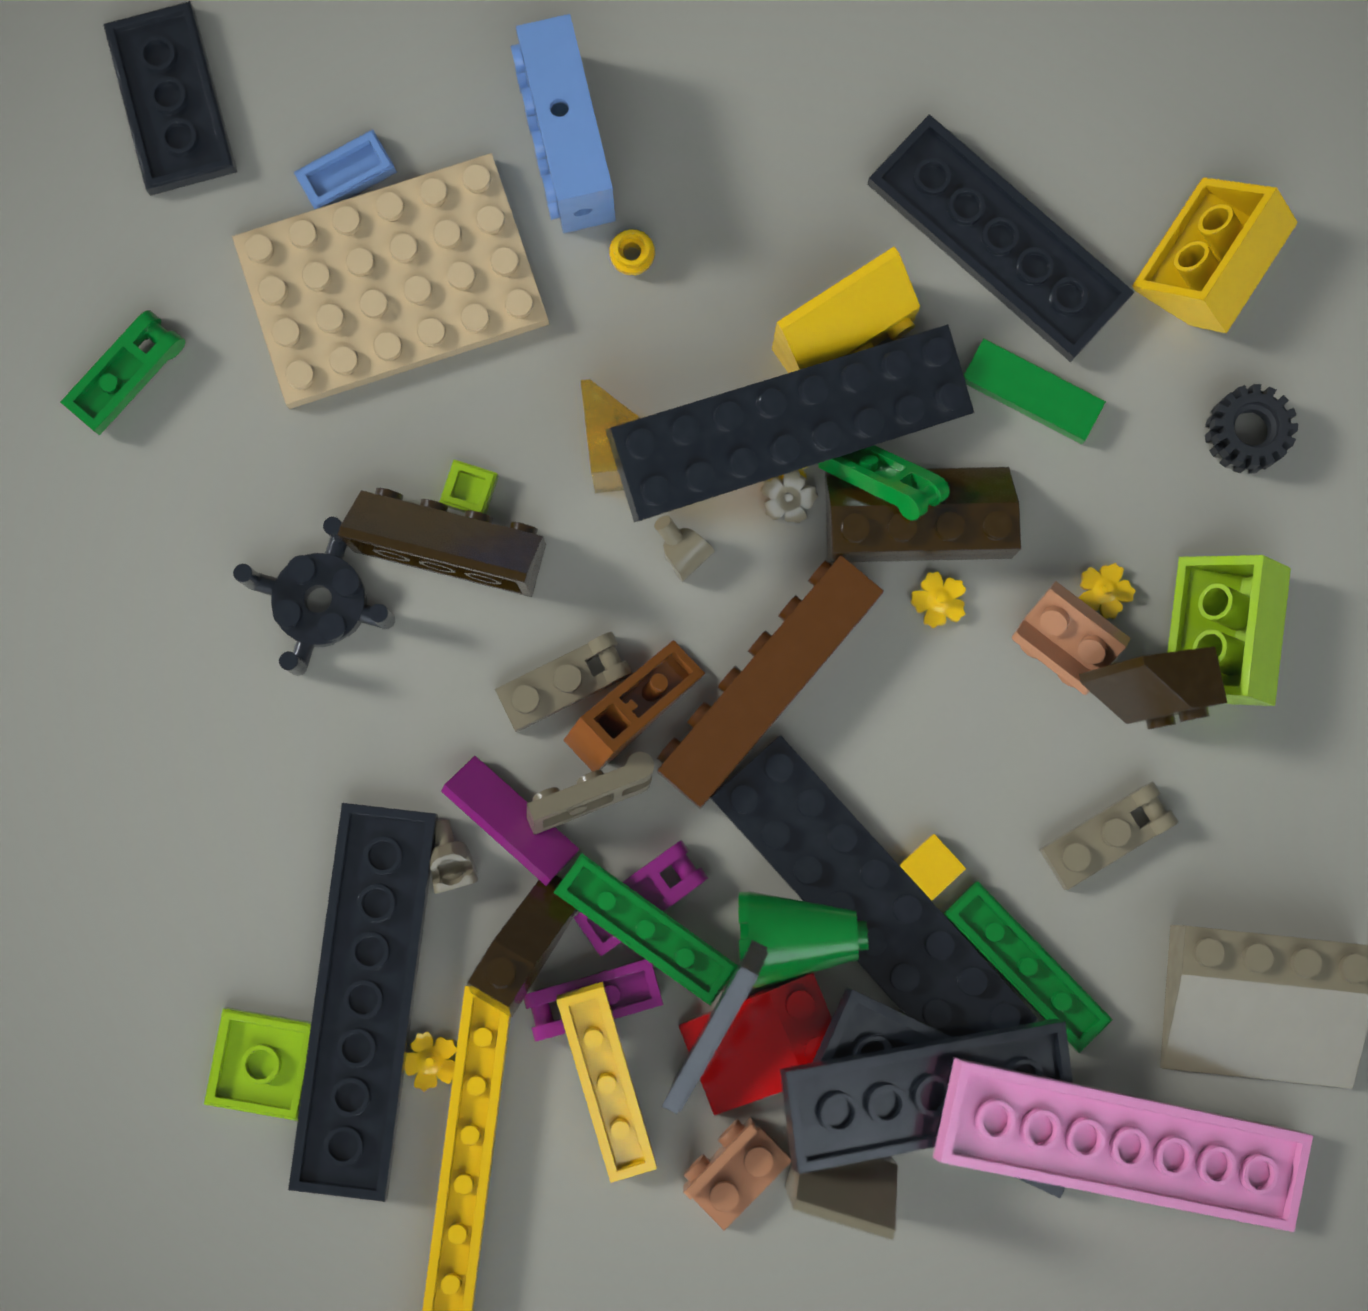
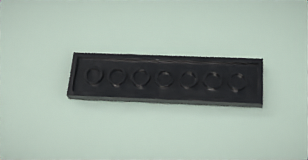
[605,324,974,522]
[710,735,1038,1037]
[288,803,438,1202]

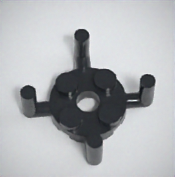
[233,516,395,676]

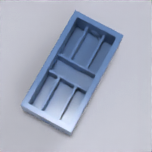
[510,14,616,234]

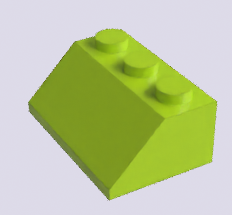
[1167,555,1291,706]

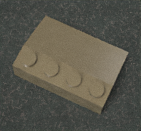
[1160,925,1368,1089]

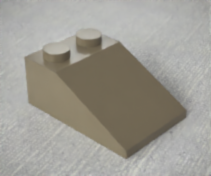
[785,1156,898,1240]

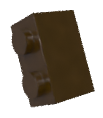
[1079,646,1228,730]

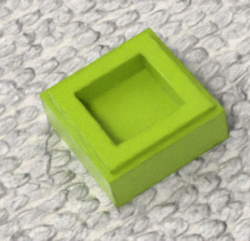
[439,459,499,514]

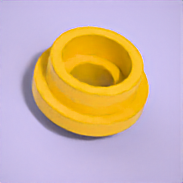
[609,229,655,275]

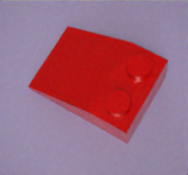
[678,973,832,1115]

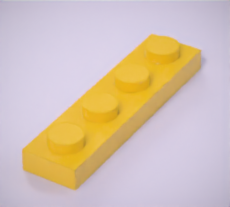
[556,982,657,1183]

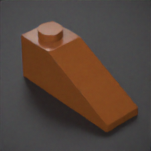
[563,640,705,771]

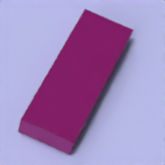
[441,756,580,886]

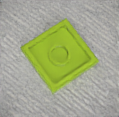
[204,1007,311,1121]

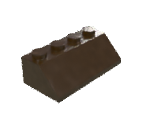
[825,467,1021,563]
[338,487,546,598]

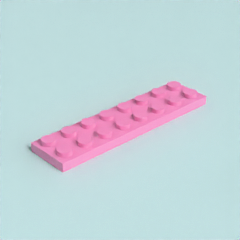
[933,1058,1313,1232]

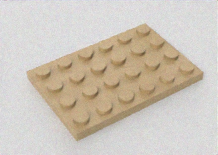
[232,153,549,409]

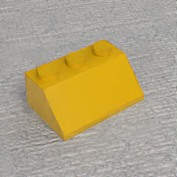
[1132,177,1298,333]
[772,246,920,373]

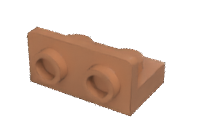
[1012,581,1131,695]
[683,1117,791,1231]

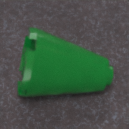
[738,891,868,988]

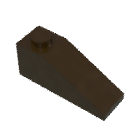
[467,875,578,1017]

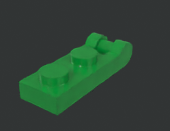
[60,310,186,436]
[818,445,950,521]

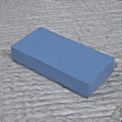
[294,129,397,209]

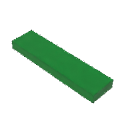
[554,853,738,1006]
[943,881,1113,1053]

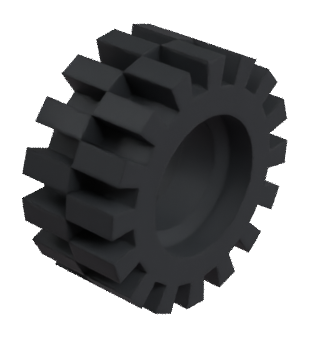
[1205,384,1298,474]

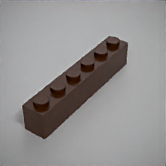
[656,555,884,809]

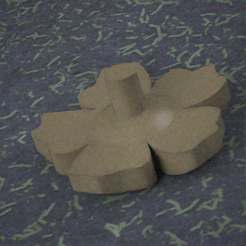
[761,470,818,523]

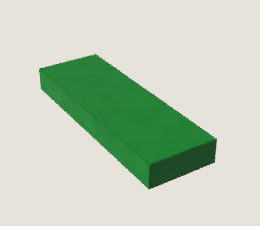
[964,338,1106,445]

